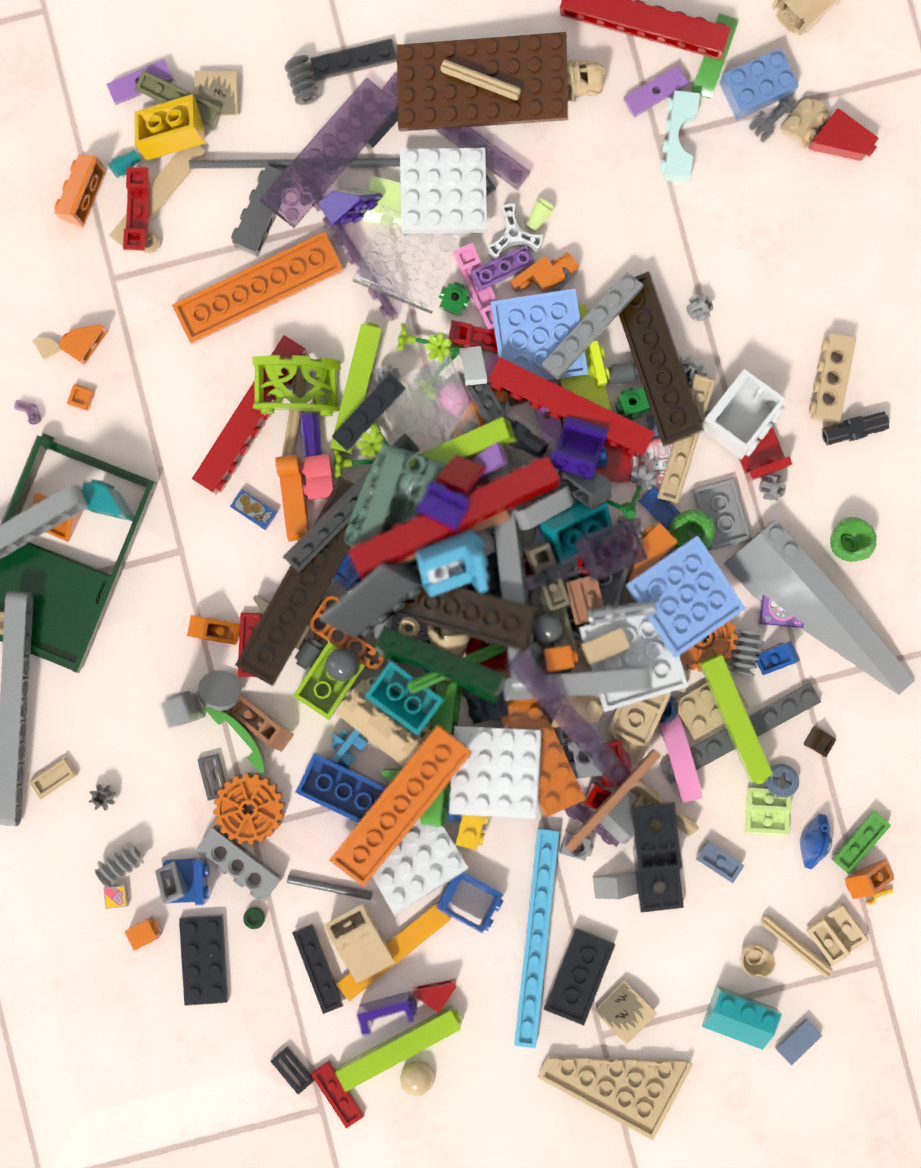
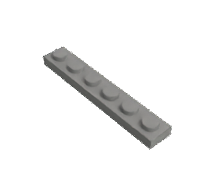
[542,272,643,380]

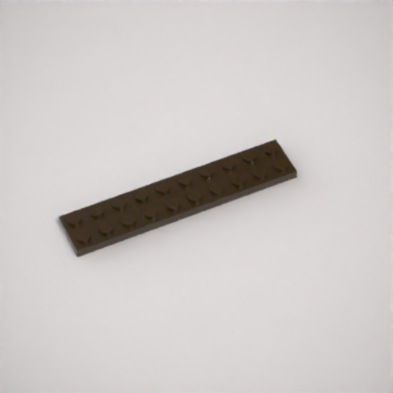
[234,476,354,687]

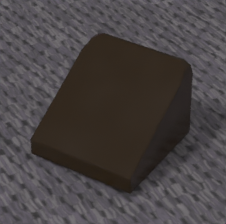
[804,727,837,758]

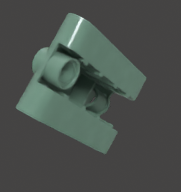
[345,444,446,563]

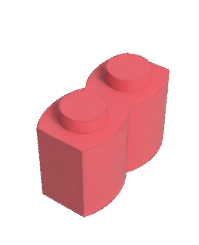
[300,454,334,501]

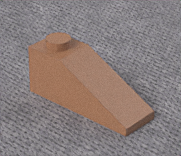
[228,695,294,752]

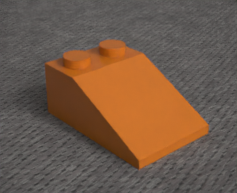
[624,523,678,589]

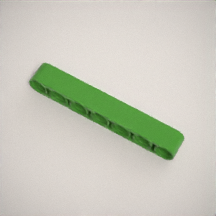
[420,680,462,827]

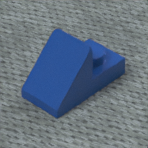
[755,641,800,675]

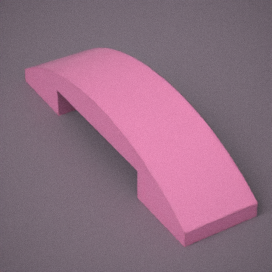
[453,242,497,330]
[659,714,703,803]

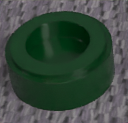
[243,906,266,929]

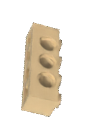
[809,333,857,424]

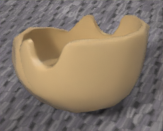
[740,944,776,978]
[400,1062,435,1096]

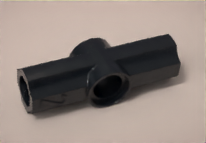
[822,411,890,446]
[507,417,549,458]

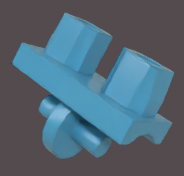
[330,729,369,767]

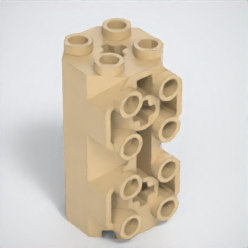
[772,0,842,36]
[336,677,431,767]

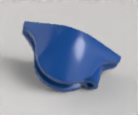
[800,813,833,870]

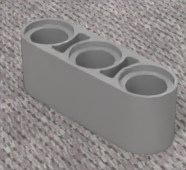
[513,481,574,530]

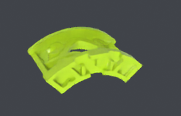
[252,355,341,416]

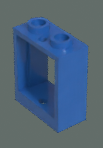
[435,872,504,934]

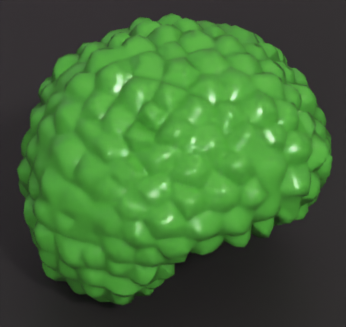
[669,510,715,550]
[830,517,877,562]

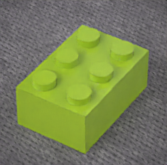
[293,642,366,720]

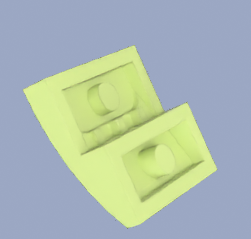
[362,176,401,231]
[745,787,791,836]

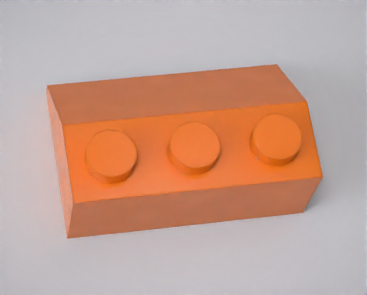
[54,154,107,228]

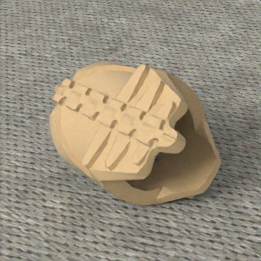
[567,60,605,102]

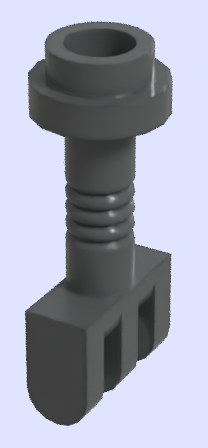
[749,98,795,143]

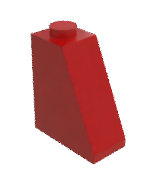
[808,108,879,161]

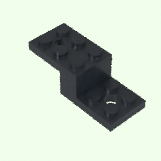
[630,802,684,913]

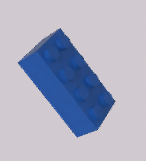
[295,752,388,823]

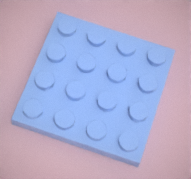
[490,288,588,381]
[625,536,746,658]

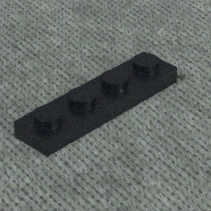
[310,38,397,81]
[332,373,407,451]
[292,923,344,1014]

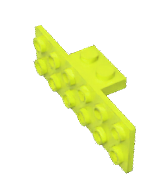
[560,304,611,411]

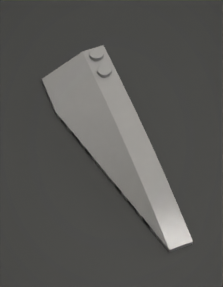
[724,520,915,695]

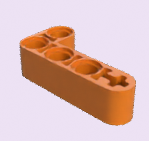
[275,454,309,542]
[310,596,384,669]

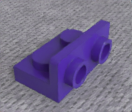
[417,481,469,531]

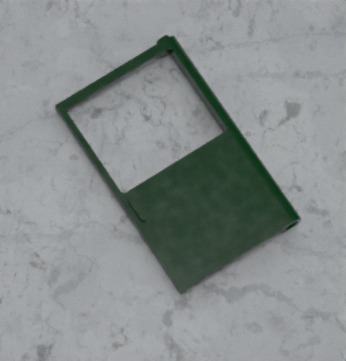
[0,433,157,673]

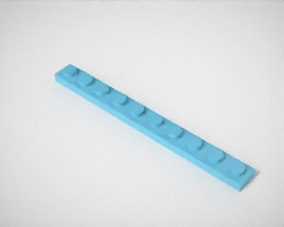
[514,828,559,1049]

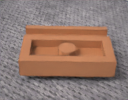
[565,575,604,625]

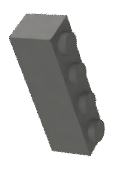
[231,165,292,257]

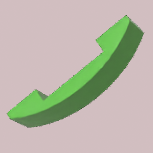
[691,13,739,99]
[205,707,267,774]

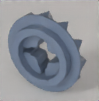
[764,764,799,798]

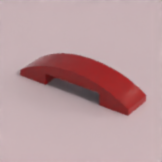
[123,167,150,251]
[448,320,498,353]

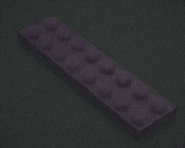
[260,77,398,228]

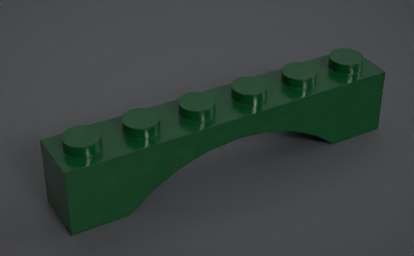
[375,626,505,704]

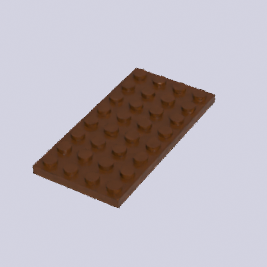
[397,32,569,132]

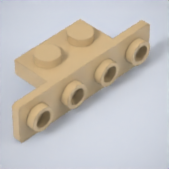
[630,779,699,836]

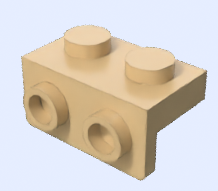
[780,95,830,148]

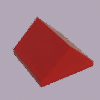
[436,455,486,494]

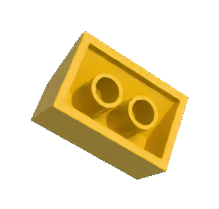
[134,94,205,160]

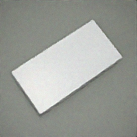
[459,346,487,385]

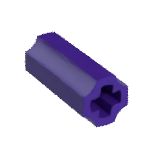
[300,413,322,457]

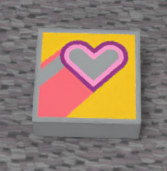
[103,884,129,909]

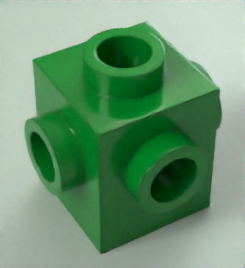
[438,281,470,317]
[615,388,650,420]

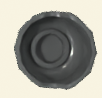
[532,611,563,644]
[325,647,361,682]

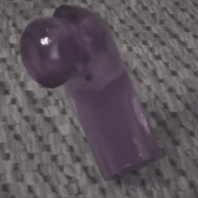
[14,400,42,425]

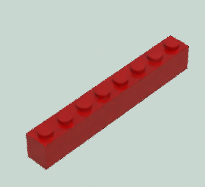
[560,0,731,61]
[192,335,307,495]
[488,357,655,457]

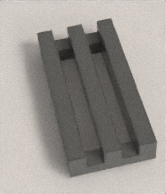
[197,753,226,801]

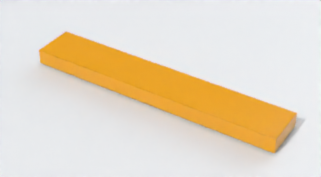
[336,902,451,1002]

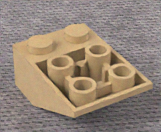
[324,904,396,983]

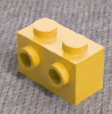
[456,815,489,850]

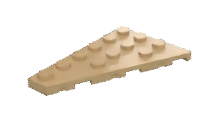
[538,1056,693,1140]

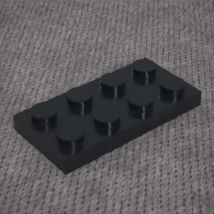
[179,914,229,1006]
[543,927,616,1026]

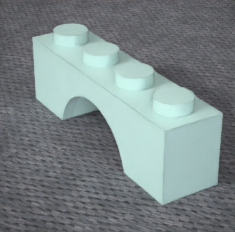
[660,91,700,183]

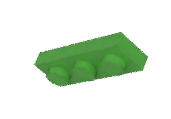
[831,811,891,874]

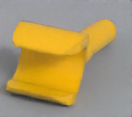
[865,888,893,905]

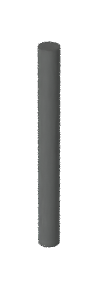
[287,875,373,900]

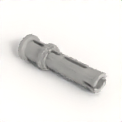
[588,600,657,626]

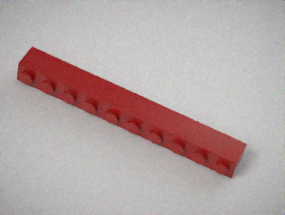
[348,456,560,580]

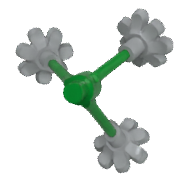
[576,465,658,540]

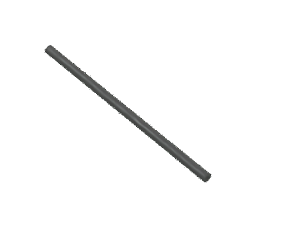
[189,158,400,169]

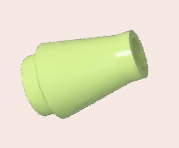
[526,198,554,231]

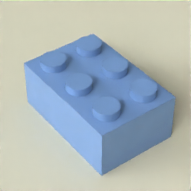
[719,48,799,121]

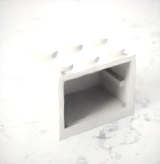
[703,369,786,460]

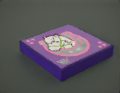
[759,595,803,628]

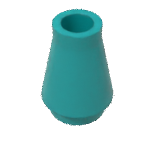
[108,149,141,178]

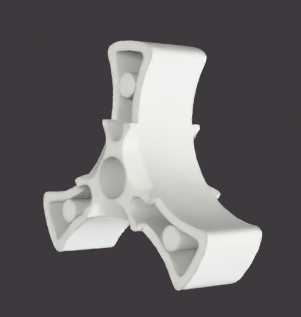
[487,204,543,260]

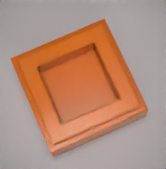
[67,384,95,411]

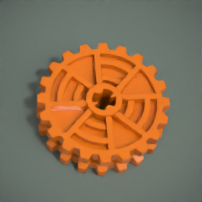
[679,620,738,672]
[213,772,285,845]

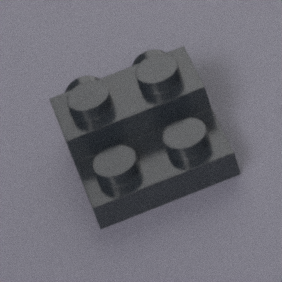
[462,687,509,725]

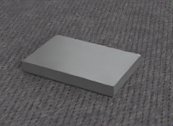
[692,478,752,551]

